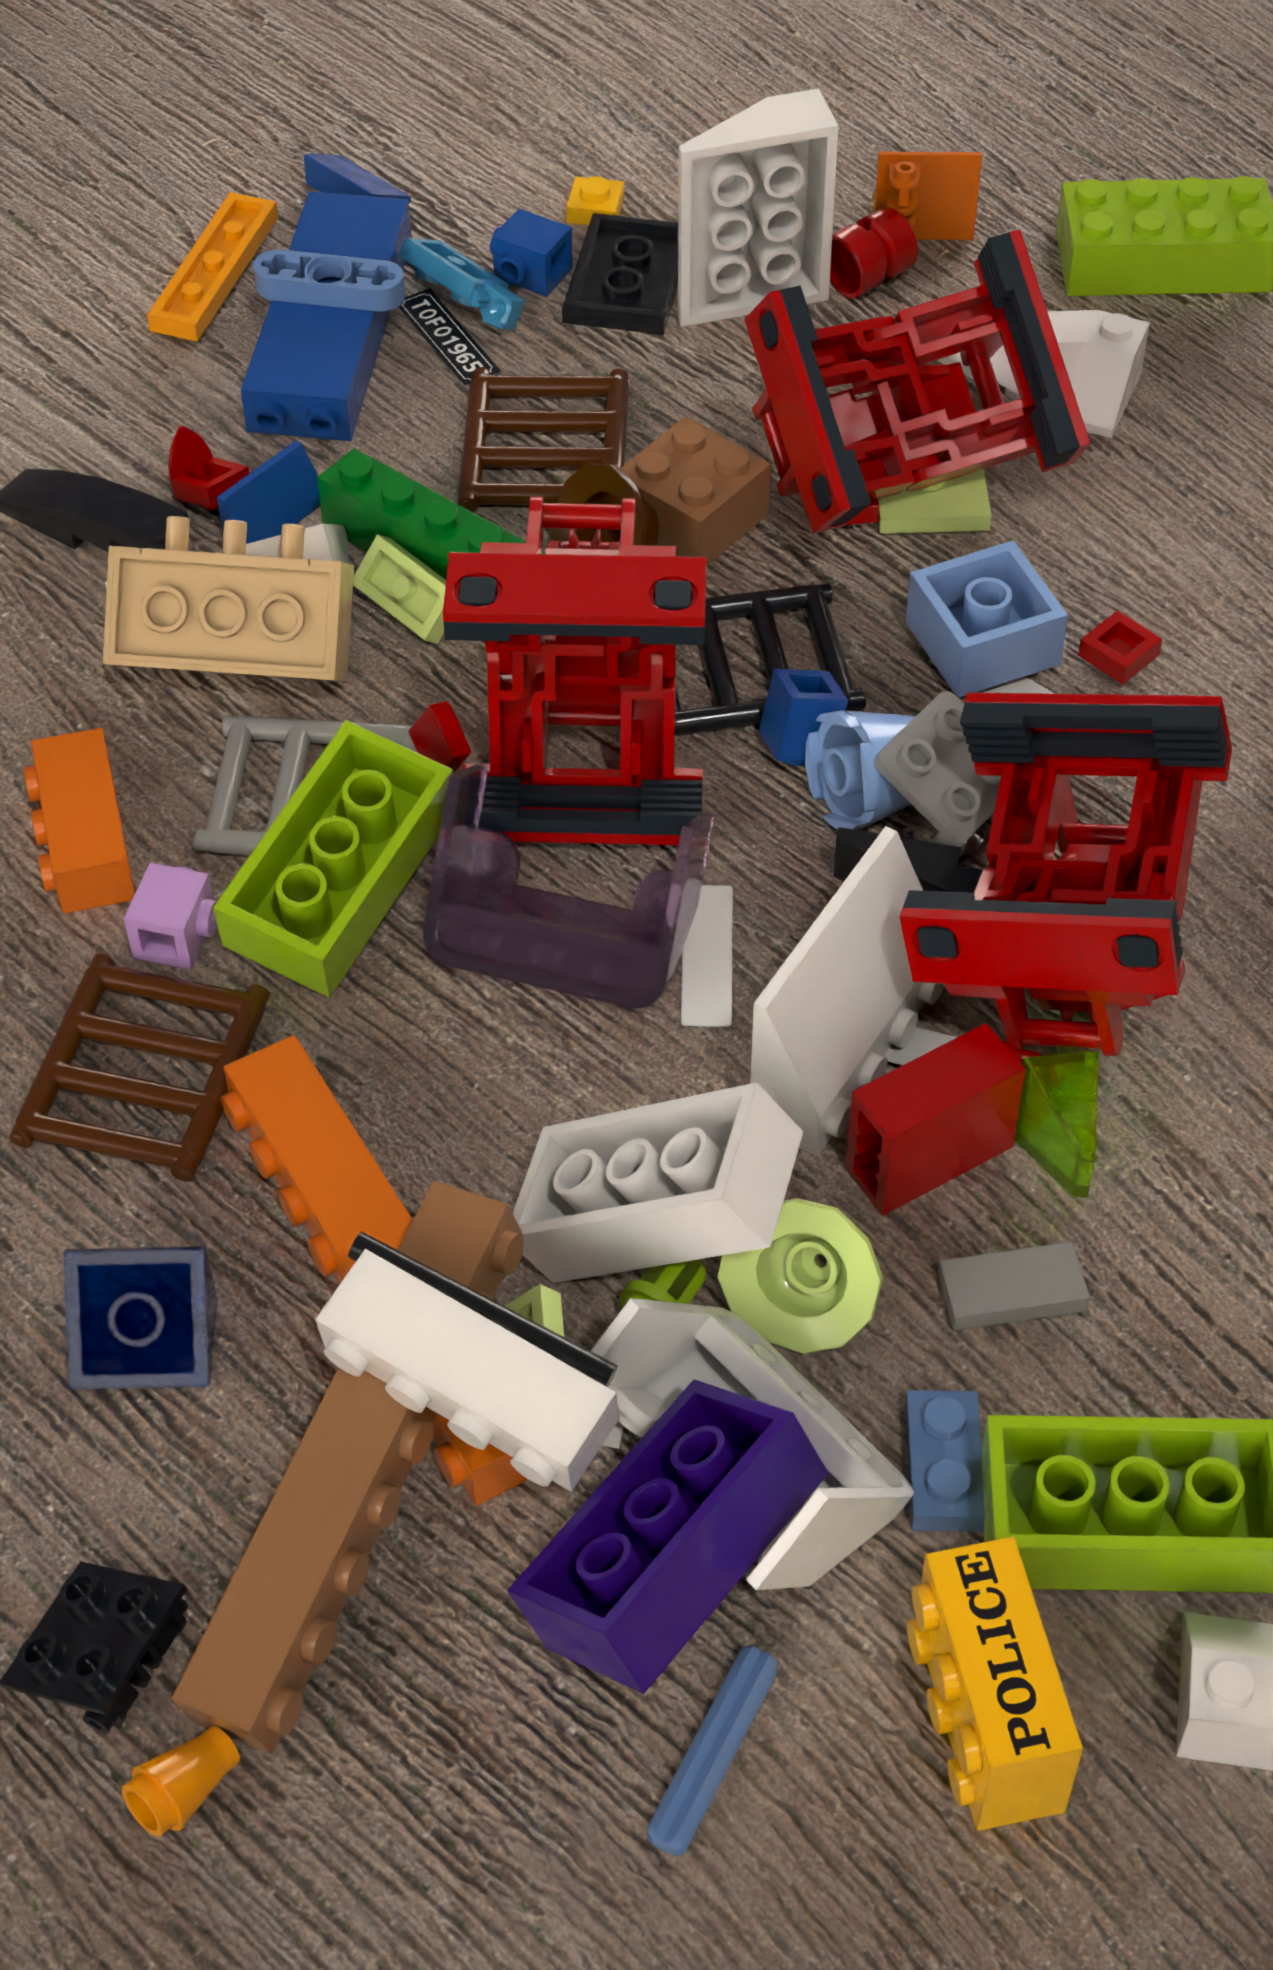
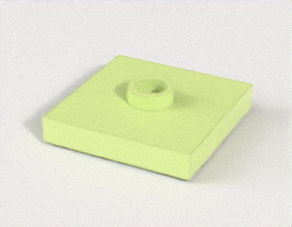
[878,460,992,534]

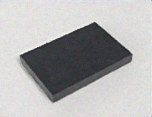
[562,213,678,335]

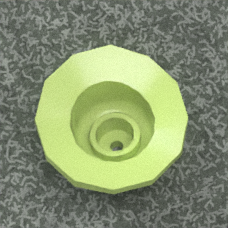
[717,1198,883,1354]

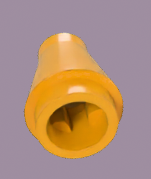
[122,1726,240,1837]

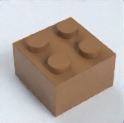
[620,416,772,567]

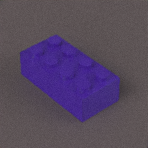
[507,1379,829,1694]

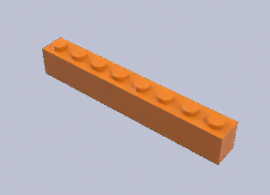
[220,1034,528,1506]

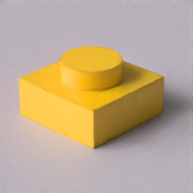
[566,176,625,226]

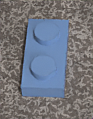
[905,1390,985,1531]

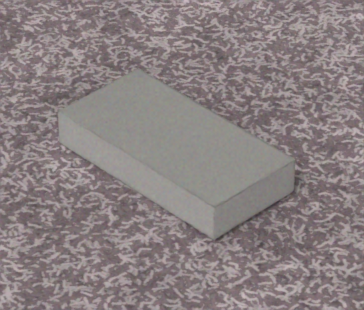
[938,1241,1090,1331]

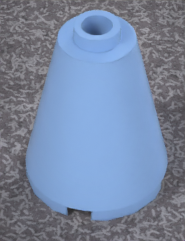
[805,710,916,830]

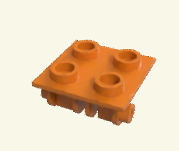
[874,151,982,240]

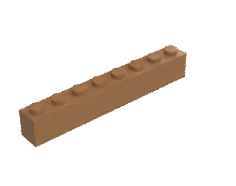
[171,1180,524,1755]

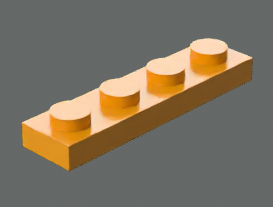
[147,192,278,342]

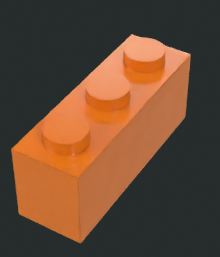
[23,727,135,914]

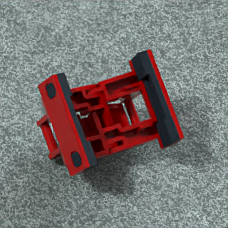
[744,229,1091,534]
[443,496,707,846]
[899,692,1232,1057]

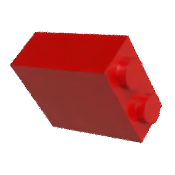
[845,1023,1026,1216]

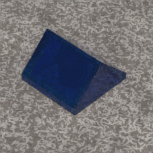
[63,1246,218,1389]

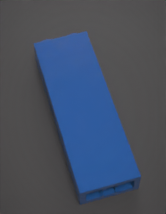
[241,191,412,441]

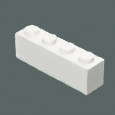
[315,1249,619,1492]

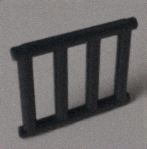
[675,583,867,735]

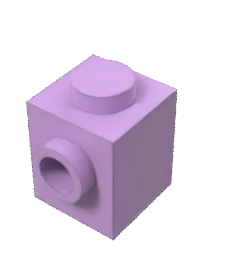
[124,863,218,970]

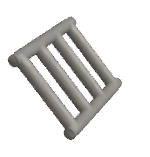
[193,716,418,855]

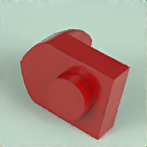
[168,426,250,510]

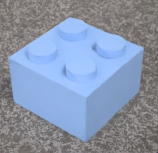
[905,540,1068,698]

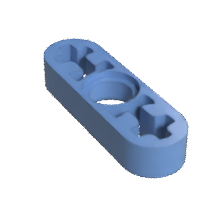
[253,250,405,312]

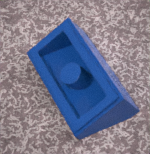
[304,153,411,203]
[217,440,320,544]

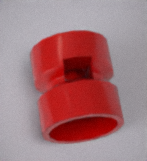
[830,207,918,299]

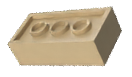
[103,516,354,682]

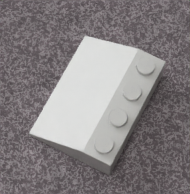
[678,88,838,327]
[750,826,945,1157]

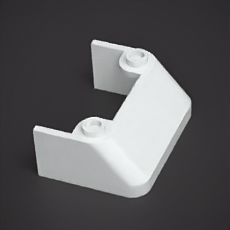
[591,1298,914,1590]

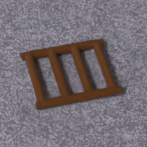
[458,368,629,512]
[9,954,270,1181]

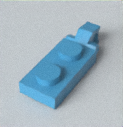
[399,238,525,330]

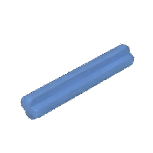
[648,1645,777,1856]

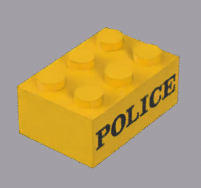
[907,1536,1083,1831]

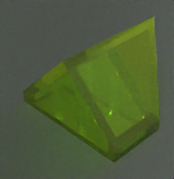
[1014,1051,1099,1198]

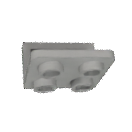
[874,691,1001,864]

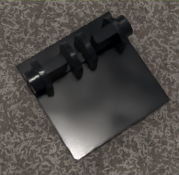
[0,1561,188,1734]

